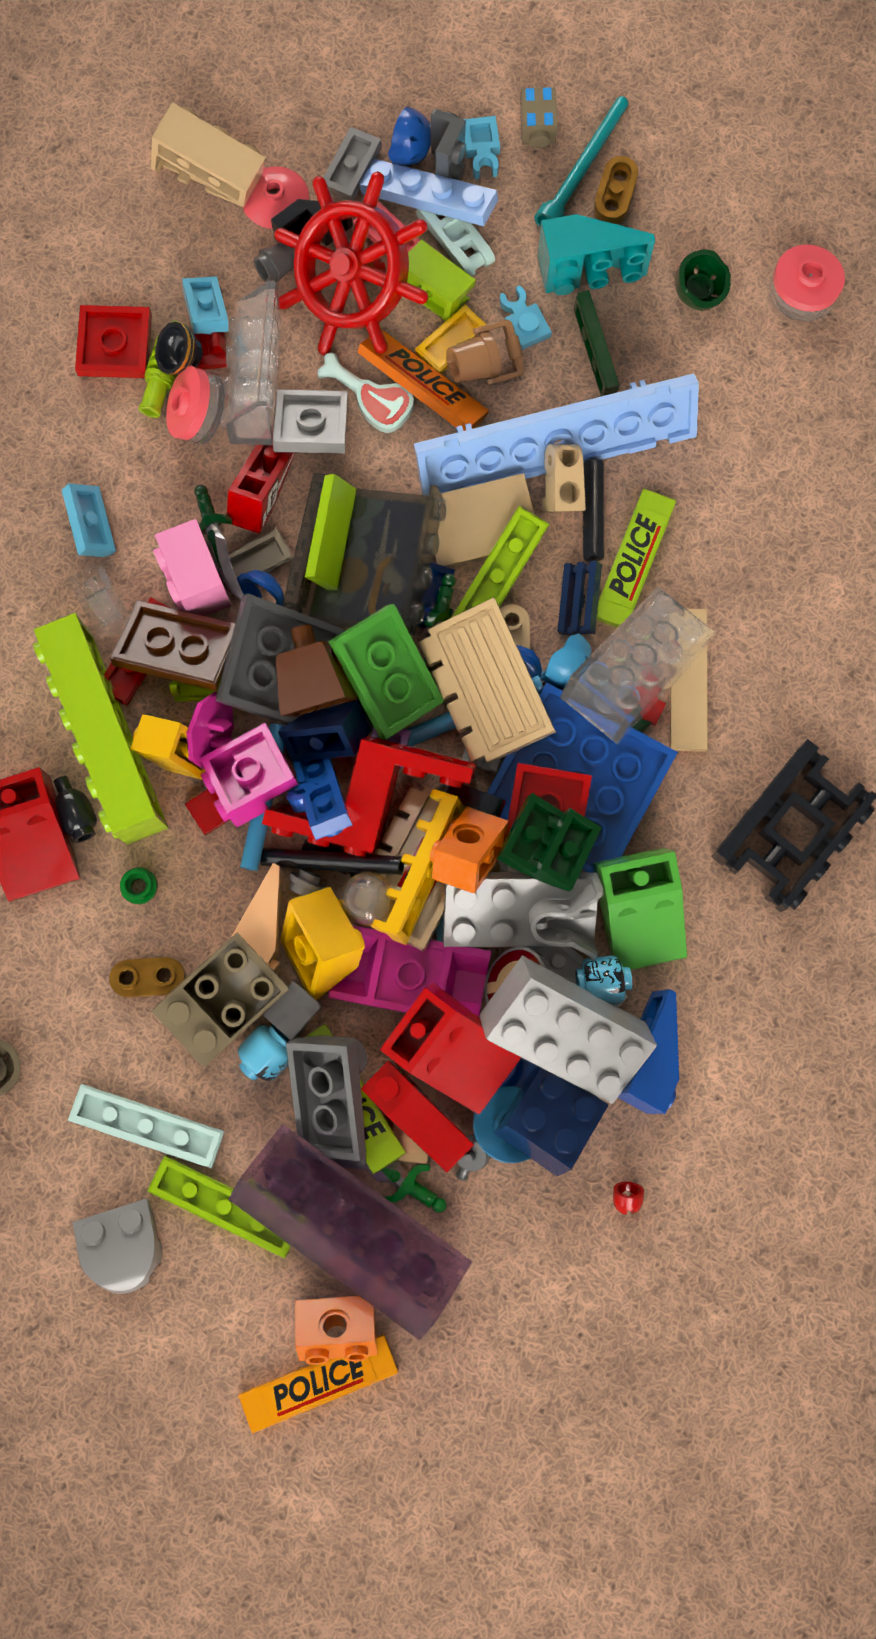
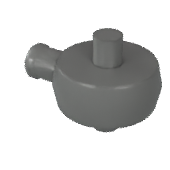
[456,1134,490,1181]

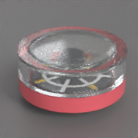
[769,245,845,321]
[166,366,225,444]

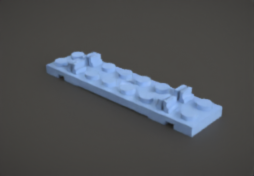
[414,373,699,498]

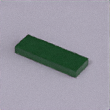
[574,290,619,396]

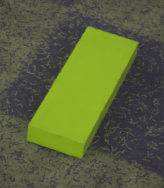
[305,474,357,590]

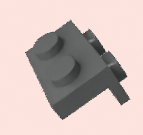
[431,109,466,181]

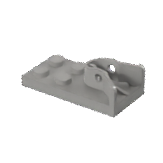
[443,872,603,960]

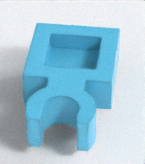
[464,116,500,179]
[499,285,552,350]

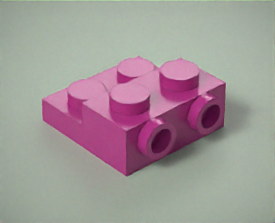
[200,723,298,828]

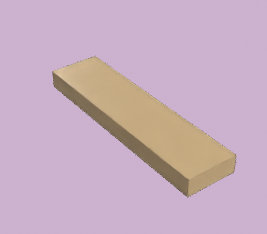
[670,608,708,751]

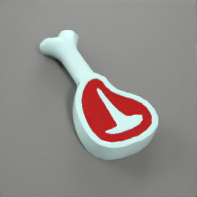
[318,353,414,433]

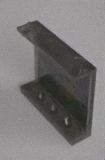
[283,473,447,636]

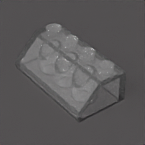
[221,281,282,445]

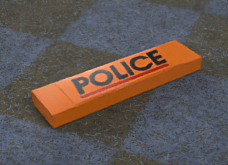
[357,330,489,431]

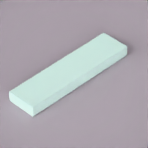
[68,1084,225,1168]

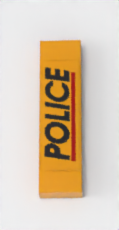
[238,1334,399,1434]

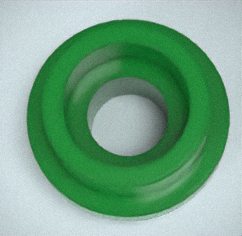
[120,867,158,905]

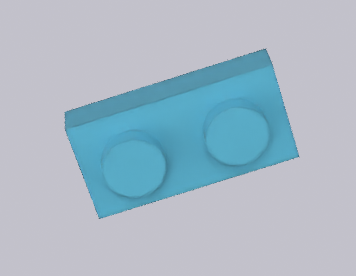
[182,276,229,334]
[62,483,116,557]

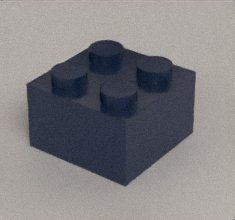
[494,1066,609,1177]

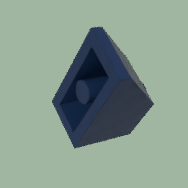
[278,700,371,762]

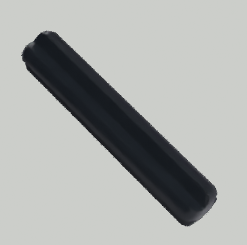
[583,458,604,561]

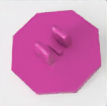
[186,692,234,770]

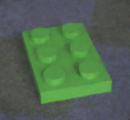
[329,604,444,740]

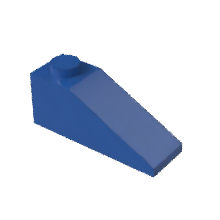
[618,989,679,1114]

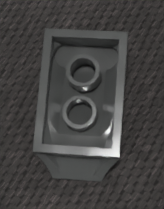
[286,1035,368,1170]

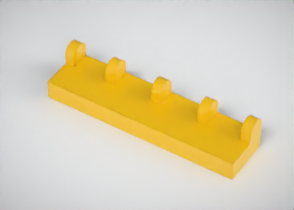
[371,789,465,945]

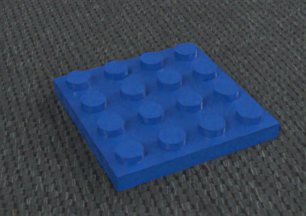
[478,682,678,873]

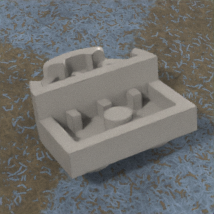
[73,1198,162,1294]

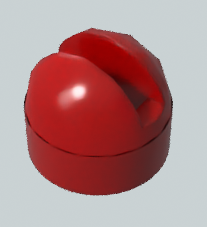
[613,1181,644,1215]

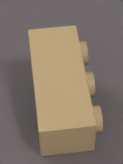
[151,102,266,207]

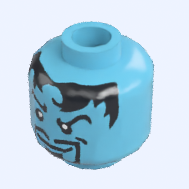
[575,955,632,1005]
[238,1024,291,1081]

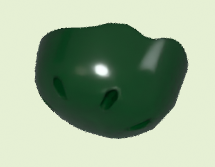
[675,249,731,311]

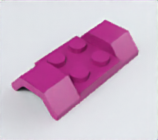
[328,925,491,1017]

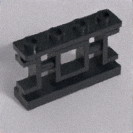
[711,739,876,913]

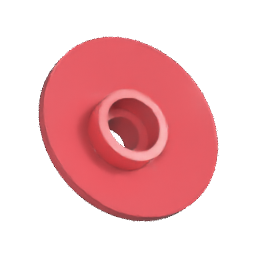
[243,166,309,229]

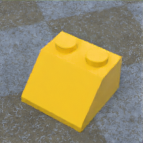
[280,887,365,1000]

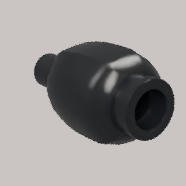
[53,776,97,843]

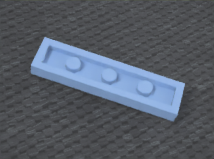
[359,159,498,226]

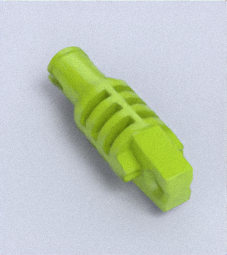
[138,320,186,418]

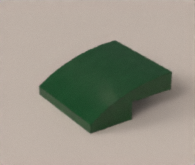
[496,793,602,892]

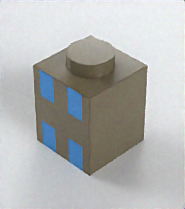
[520,87,558,148]

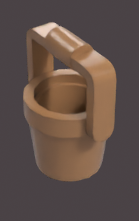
[446,320,524,385]

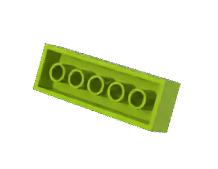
[33,613,168,845]

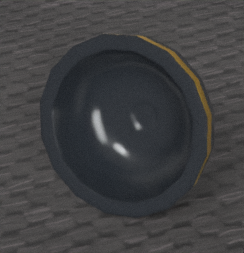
[155,322,203,375]

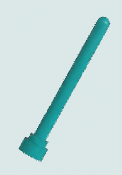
[534,96,628,226]

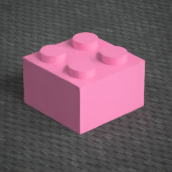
[153,519,232,616]

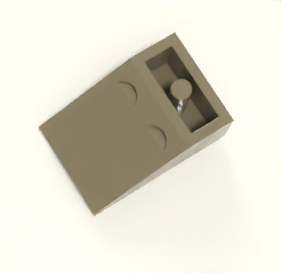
[151,932,290,1067]

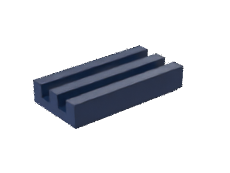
[557,561,602,635]

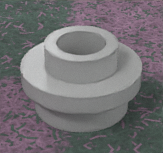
[289,869,325,896]

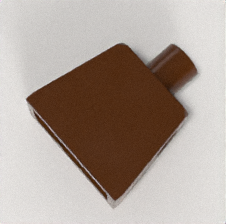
[276,625,359,717]

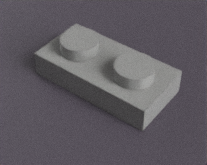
[323,127,382,201]

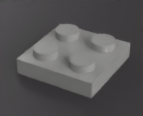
[273,389,348,454]

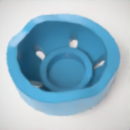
[540,633,592,689]

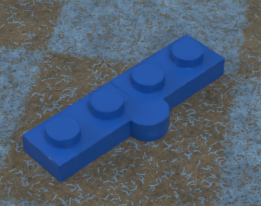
[287,758,352,840]

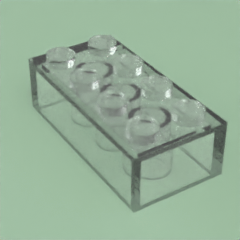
[560,587,715,744]

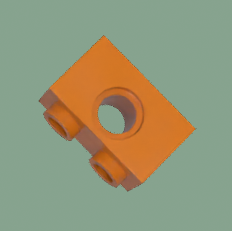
[430,807,508,894]
[295,1295,378,1365]

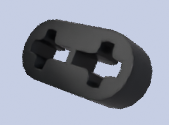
[446,784,506,818]

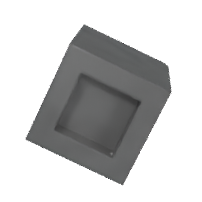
[263,981,321,1040]

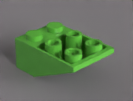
[592,848,687,970]

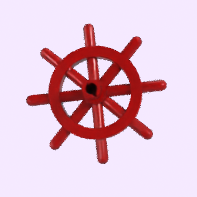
[274,171,429,356]

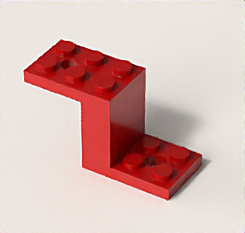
[262,736,477,857]

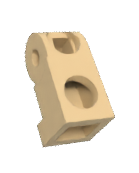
[542,444,586,512]

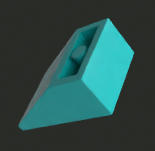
[537,214,655,295]

